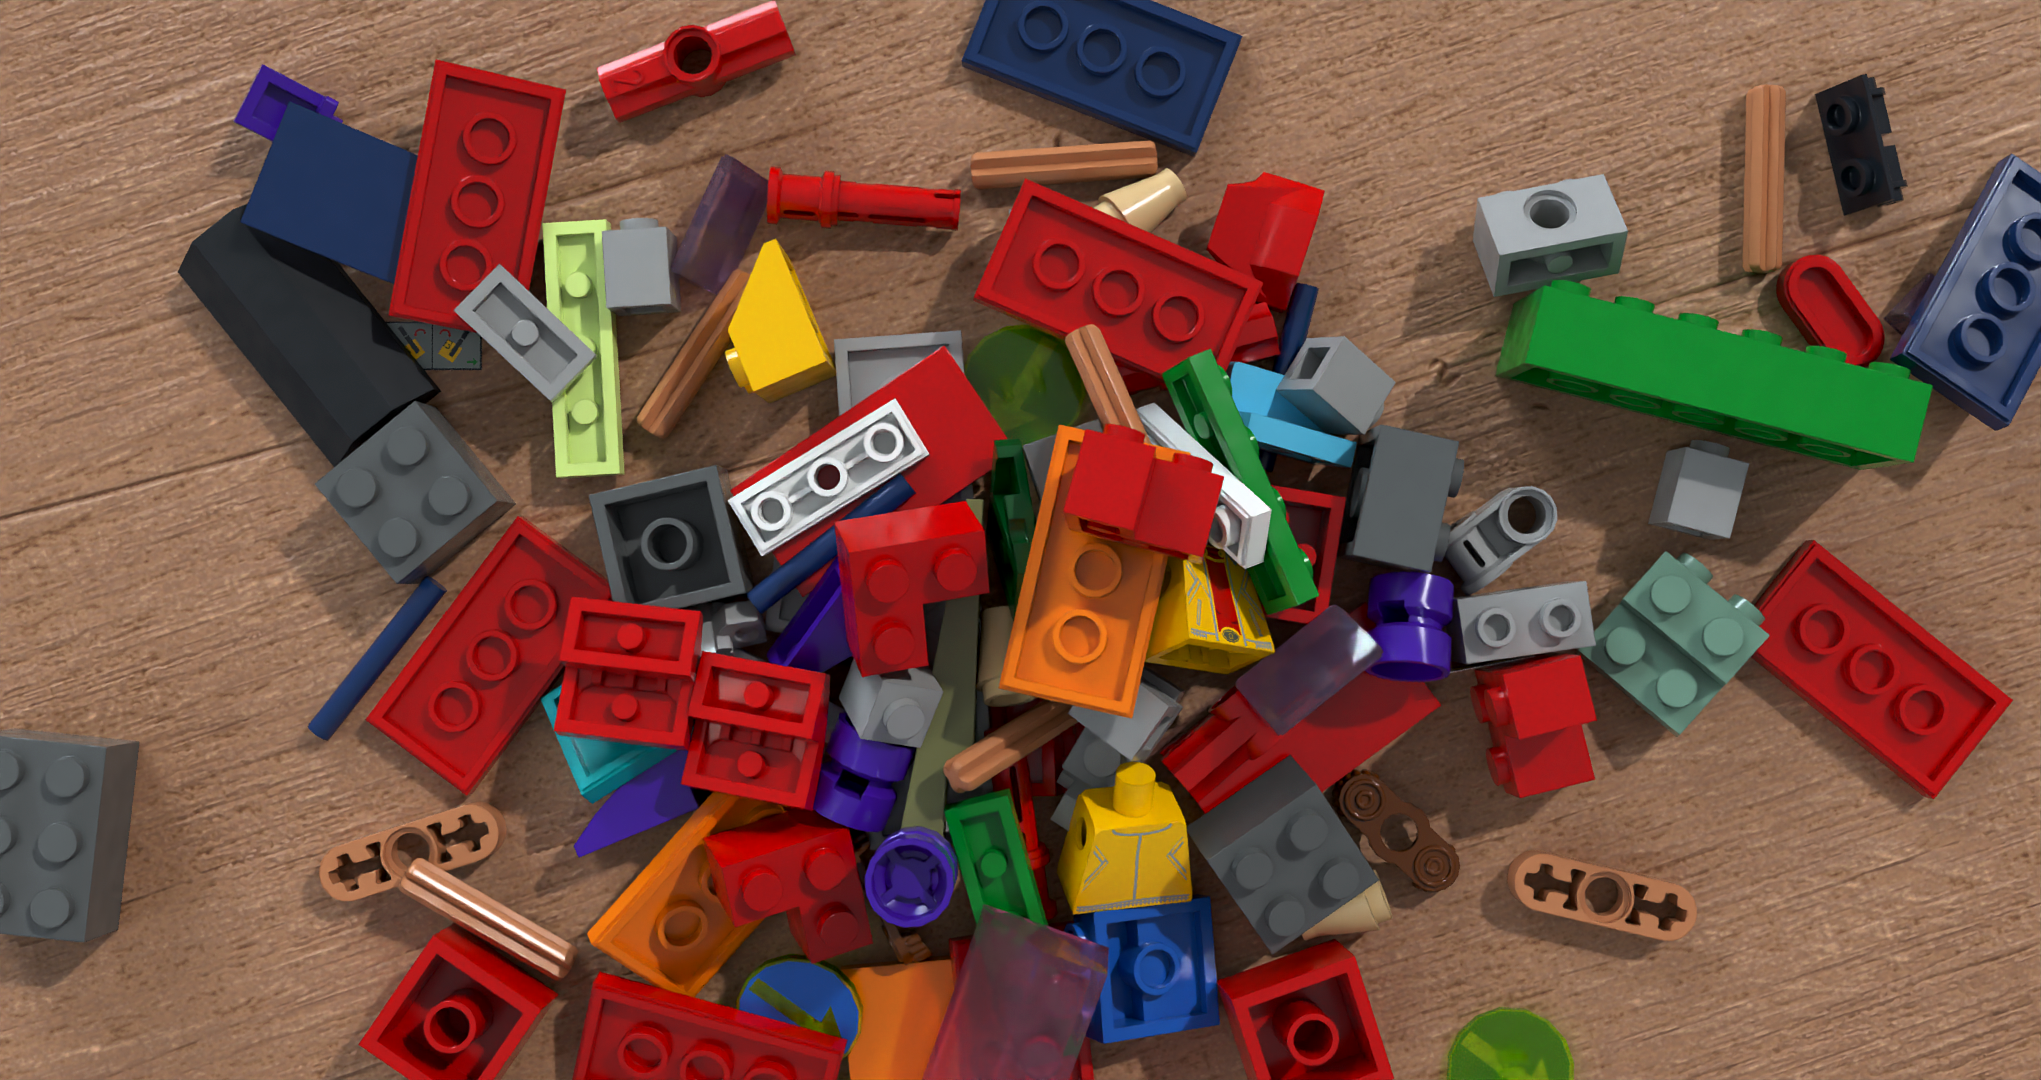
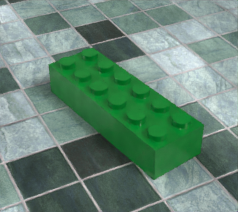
[1495,280,1933,470]

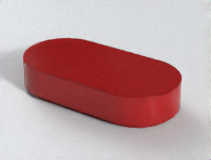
[1776,255,1885,367]

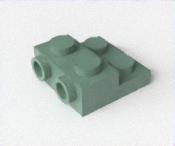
[1576,551,1770,737]

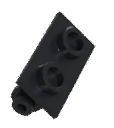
[1815,74,1908,216]

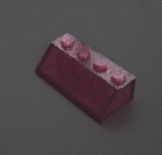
[922,904,1109,1080]

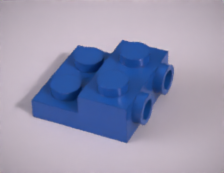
[1063,894,1220,1044]

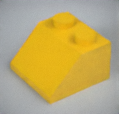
[725,238,836,404]

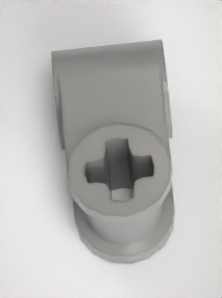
[1445,486,1557,596]

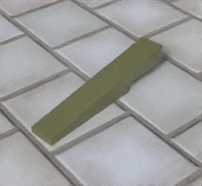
[901,499,985,839]

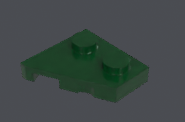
[987,438,1036,621]

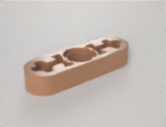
[319,801,506,901]
[1507,850,1697,941]

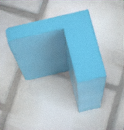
[1226,362,1357,468]

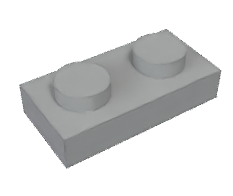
[453,264,598,402]

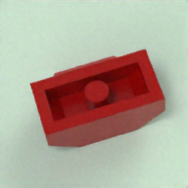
[1206,172,1325,313]

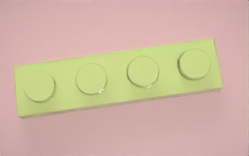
[542,219,625,478]

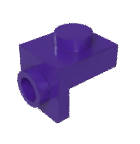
[233,64,343,142]

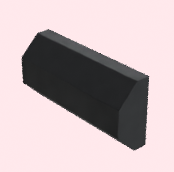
[178,204,441,467]

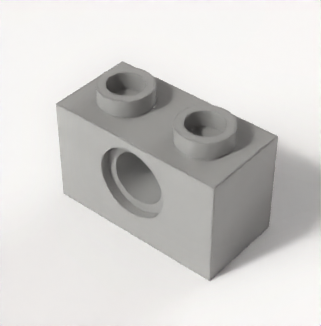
[1473,174,1628,297]
[1446,581,1596,664]

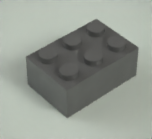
[0,728,140,943]

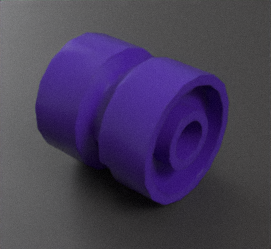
[1364,572,1454,682]
[813,712,917,832]
[865,826,958,928]

